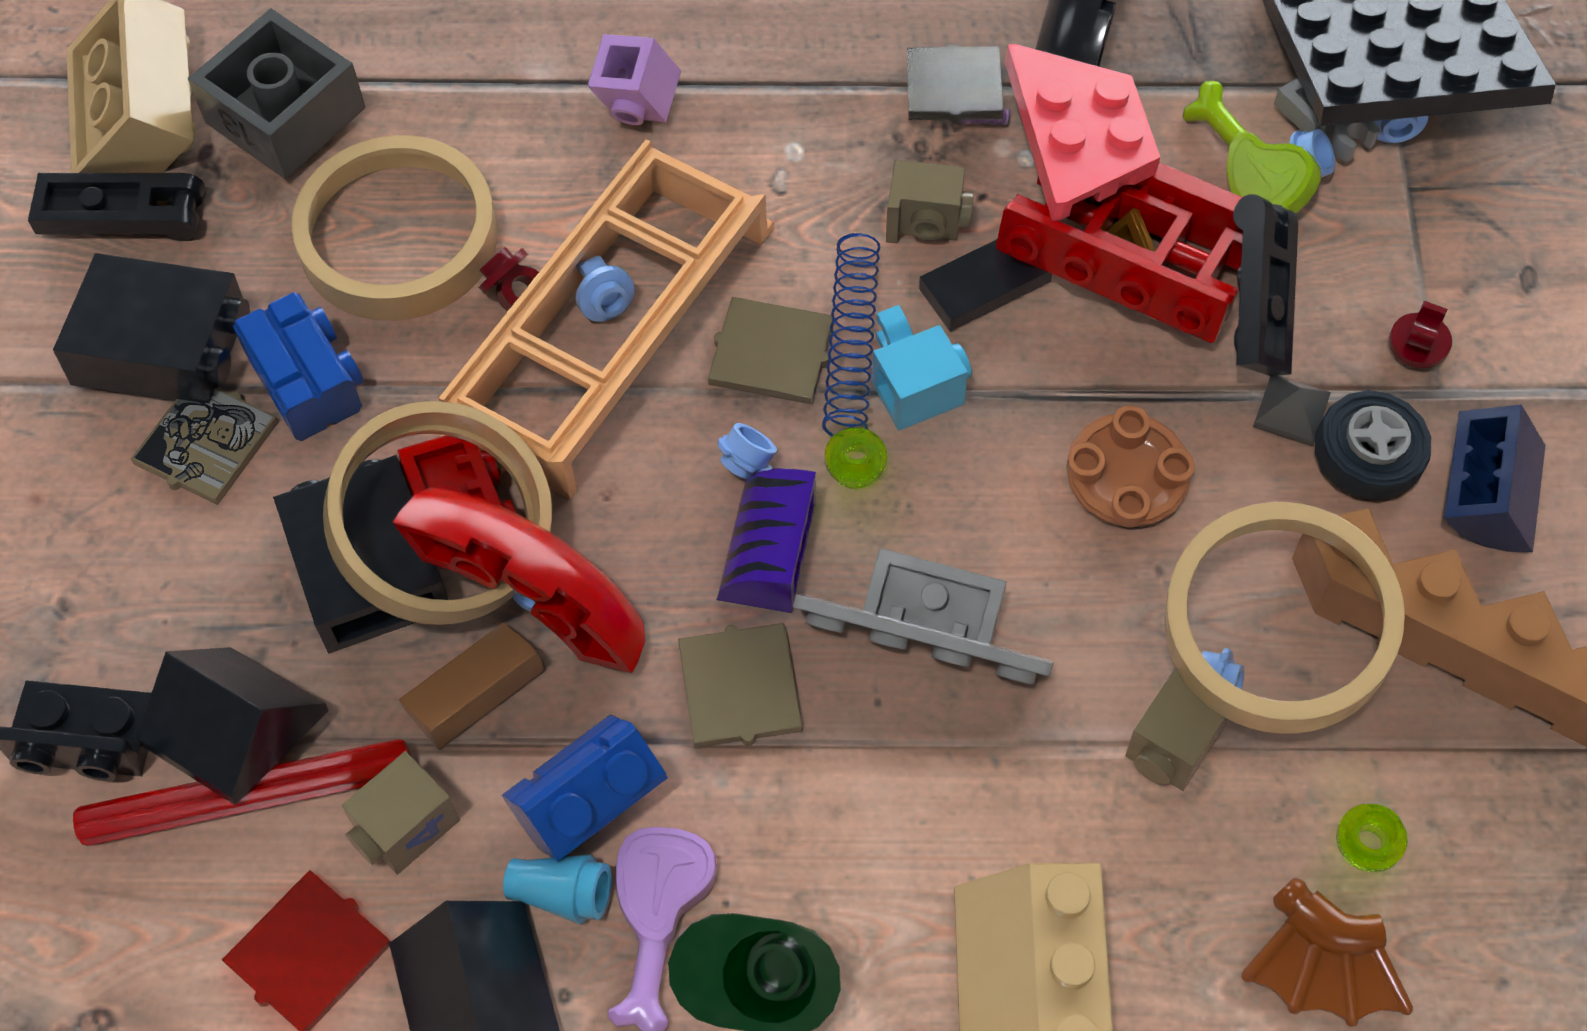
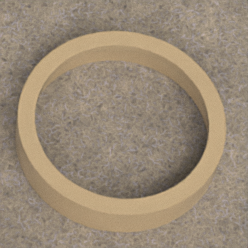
[291,135,498,320]
[323,401,552,625]
[1164,502,1405,734]

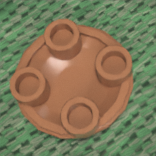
[1066,405,1195,527]

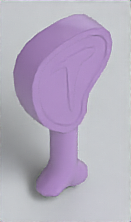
[607,827,717,1031]

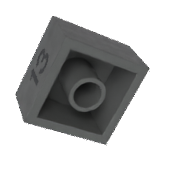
[187,8,366,179]

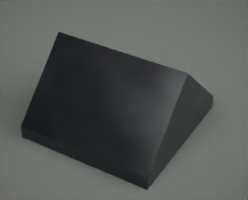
[136,647,328,805]
[389,900,560,1031]

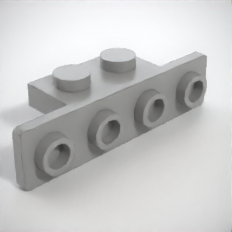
[793,548,1054,684]

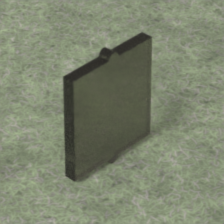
[907,44,1003,124]

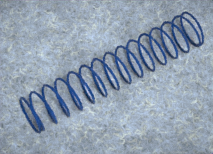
[822,233,881,439]

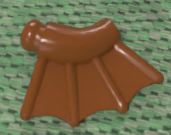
[1241,878,1413,1027]

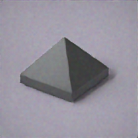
[1253,376,1331,446]

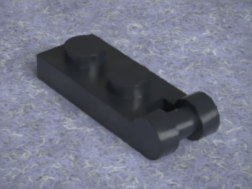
[28,173,205,241]
[1233,194,1298,376]

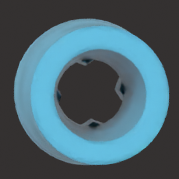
[503,854,612,924]

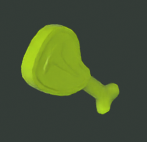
[1182,81,1321,214]

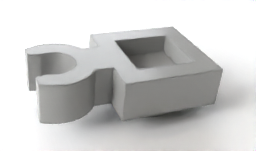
[1274,78,1379,162]

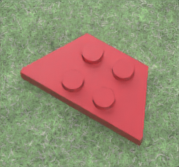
[1005,44,1160,221]

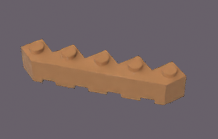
[1292,508,1587,747]

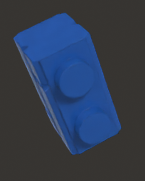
[233,292,364,441]
[501,714,668,862]

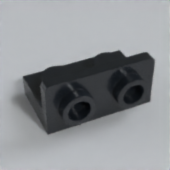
[0,680,151,781]

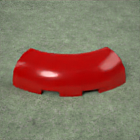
[392,487,645,673]

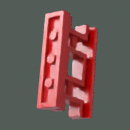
[996,162,1243,343]

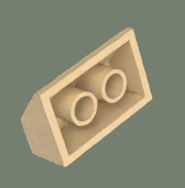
[66,0,196,173]
[954,863,1113,1031]

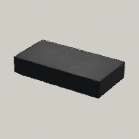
[919,239,1052,331]

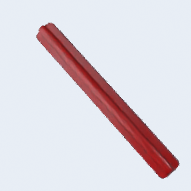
[73,739,411,846]

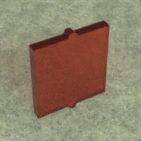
[222,870,391,1031]

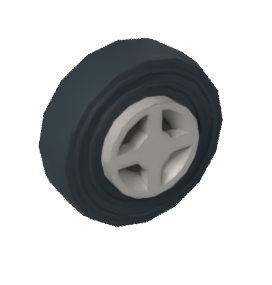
[1315,390,1431,501]

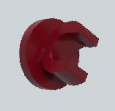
[478,247,539,311]
[1389,301,1452,369]

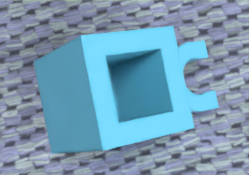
[872,305,972,431]

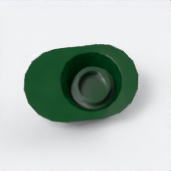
[668,913,841,1031]

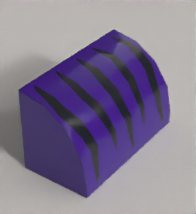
[717,468,816,613]

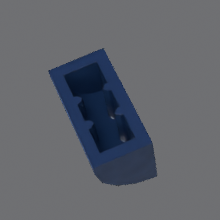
[1444,404,1546,552]

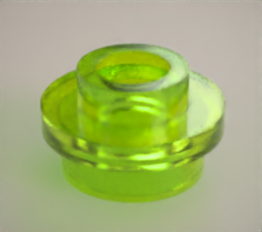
[825,428,887,489]
[1336,804,1408,872]

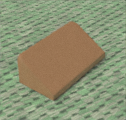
[398,622,544,750]

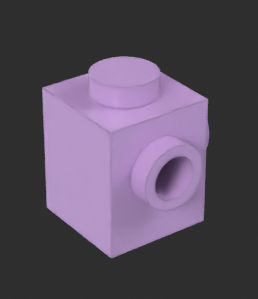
[588,34,681,125]

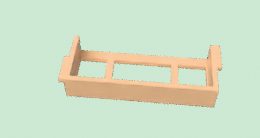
[438,139,773,500]

